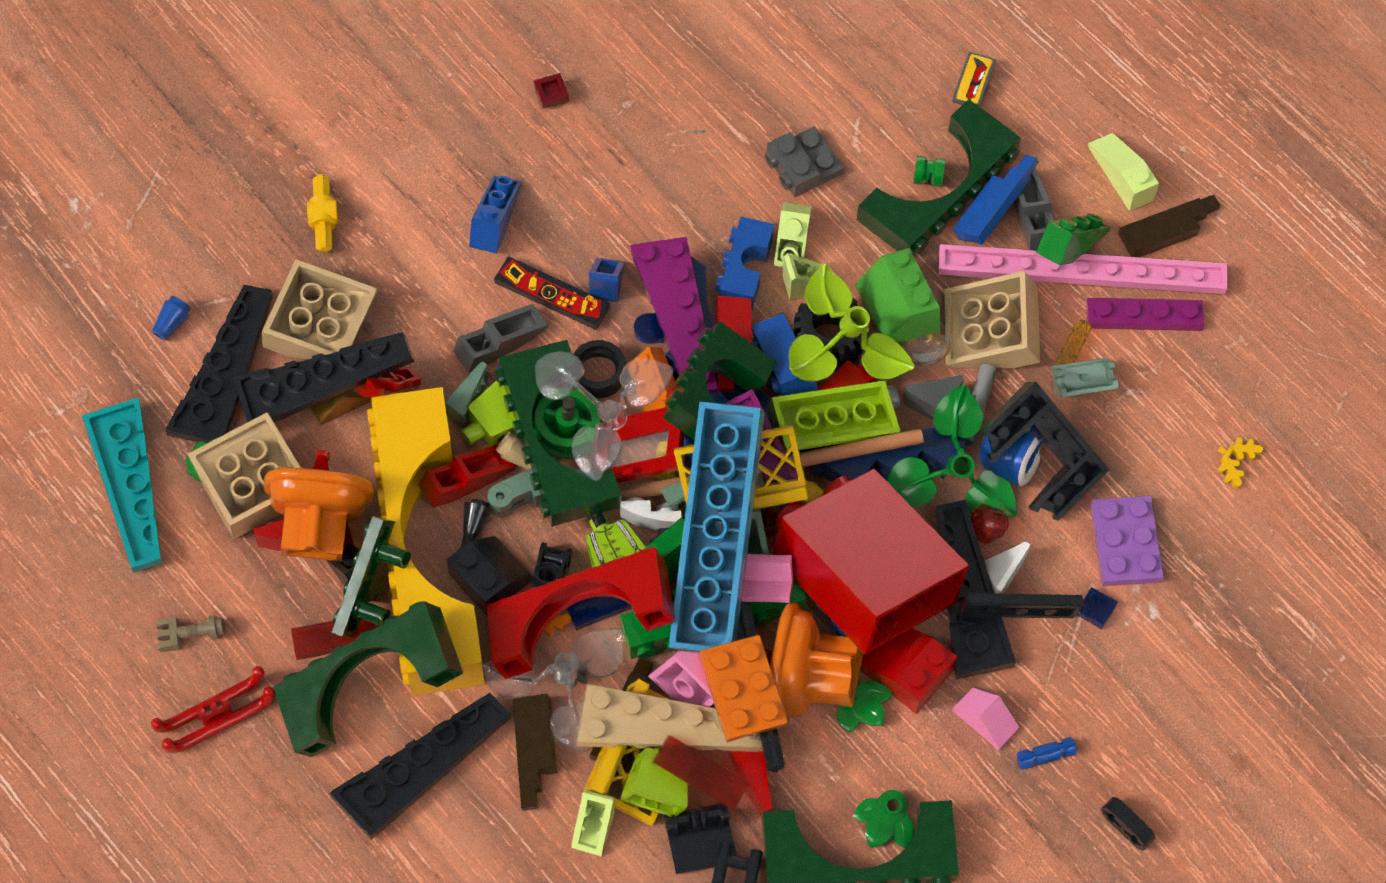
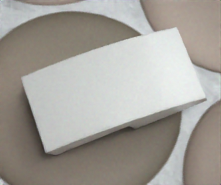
[620,497,681,531]

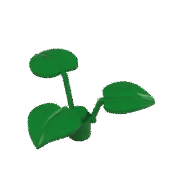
[887,385,1017,521]

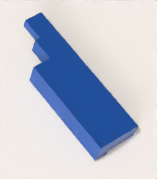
[953,155,1039,245]

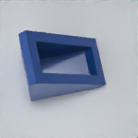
[589,258,625,302]

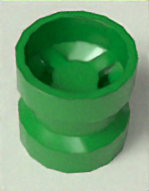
[913,156,945,187]

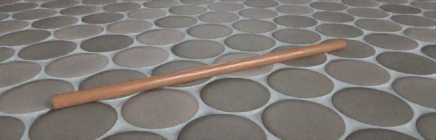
[539,429,924,519]

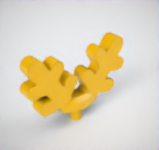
[1217,437,1263,489]

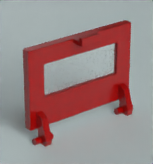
[593,388,685,483]

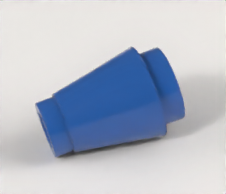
[151,296,191,341]

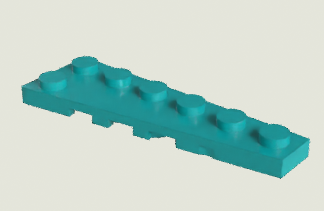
[82,397,162,573]

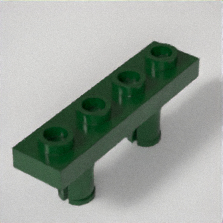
[332,516,411,637]

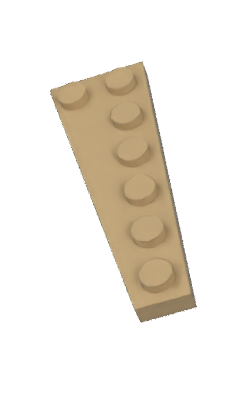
[576,684,763,752]

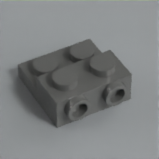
[765,126,844,197]

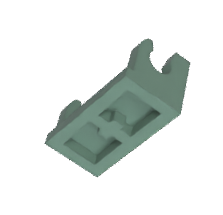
[1051,357,1119,397]

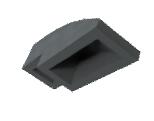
[1008,167,1054,251]
[453,304,548,373]

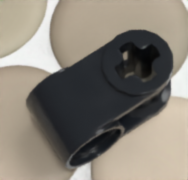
[533,542,572,588]

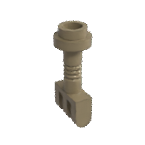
[157,615,226,652]

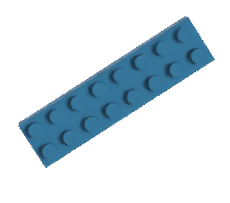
[669,402,765,652]

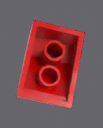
[860,628,957,714]

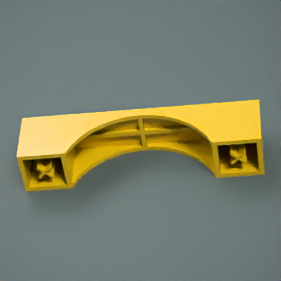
[367,387,485,696]

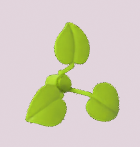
[788,263,915,382]

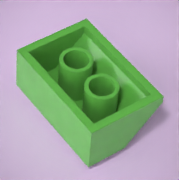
[856,248,940,343]

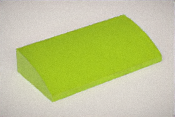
[768,381,901,452]

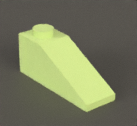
[1088,133,1159,211]

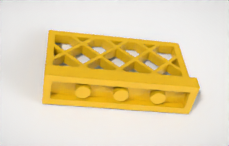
[674,425,809,510]
[582,679,686,826]

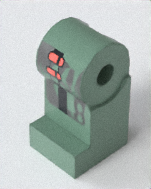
[487,468,542,517]

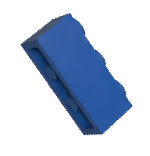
[752,313,818,396]

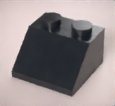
[447,536,534,616]

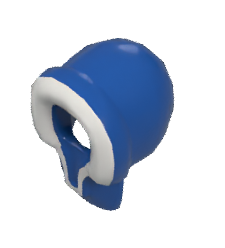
[979,427,1044,486]

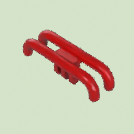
[151,666,276,753]

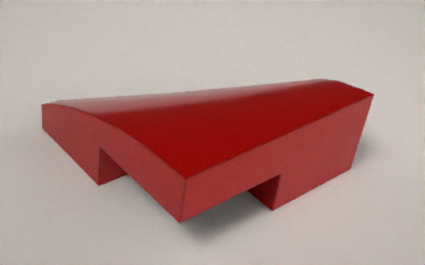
[353,367,422,398]

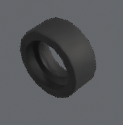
[572,340,626,399]

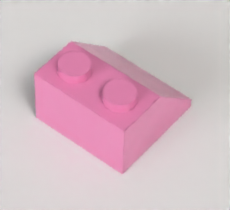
[649,651,714,707]

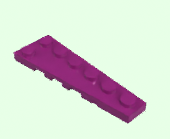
[630,237,718,394]

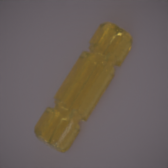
[1055,320,1092,365]

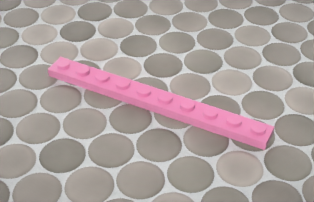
[938,244,1227,294]

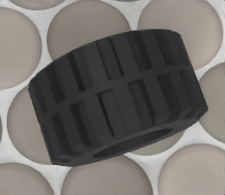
[793,298,863,371]

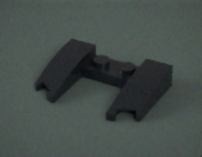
[982,381,1109,521]

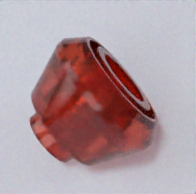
[971,504,1009,545]

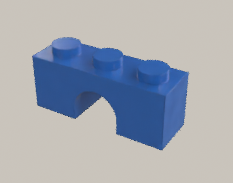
[715,216,774,311]

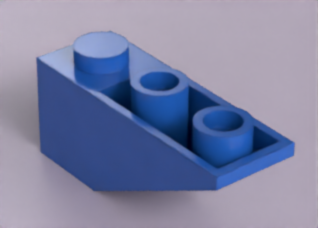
[469,175,521,253]

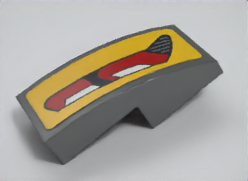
[952,51,996,107]

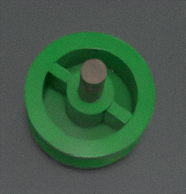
[534,388,600,460]

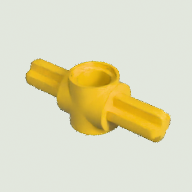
[307,174,338,253]

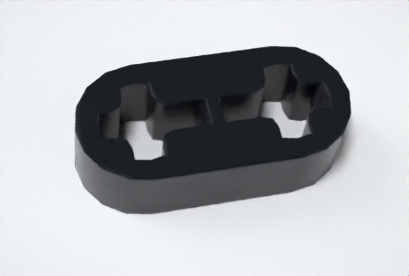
[1101,797,1155,850]

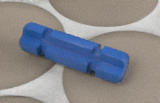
[1016,737,1077,769]

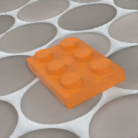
[699,635,788,743]

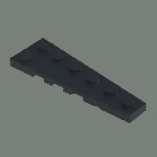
[165,284,273,443]
[233,332,415,423]
[935,500,1016,680]
[329,692,511,840]

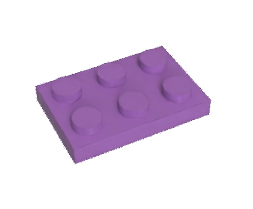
[1090,496,1164,586]

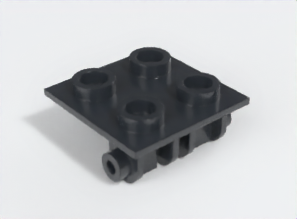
[663,803,737,875]

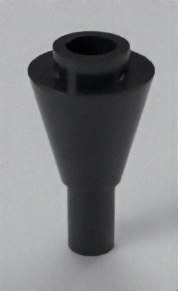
[460,499,493,548]

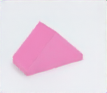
[952,688,1019,750]

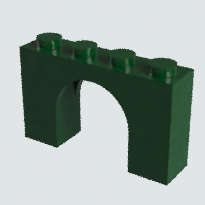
[662,321,776,440]

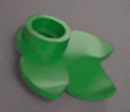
[836,680,892,732]
[853,790,914,848]

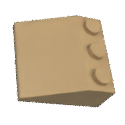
[262,259,377,359]
[944,271,1040,368]
[187,412,301,539]

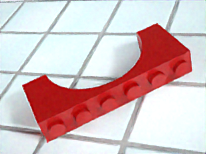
[486,546,675,680]

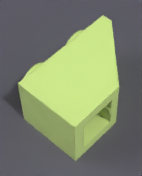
[774,202,812,267]

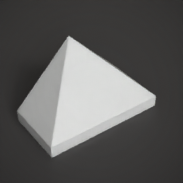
[984,542,1031,594]

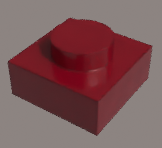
[533,73,569,109]

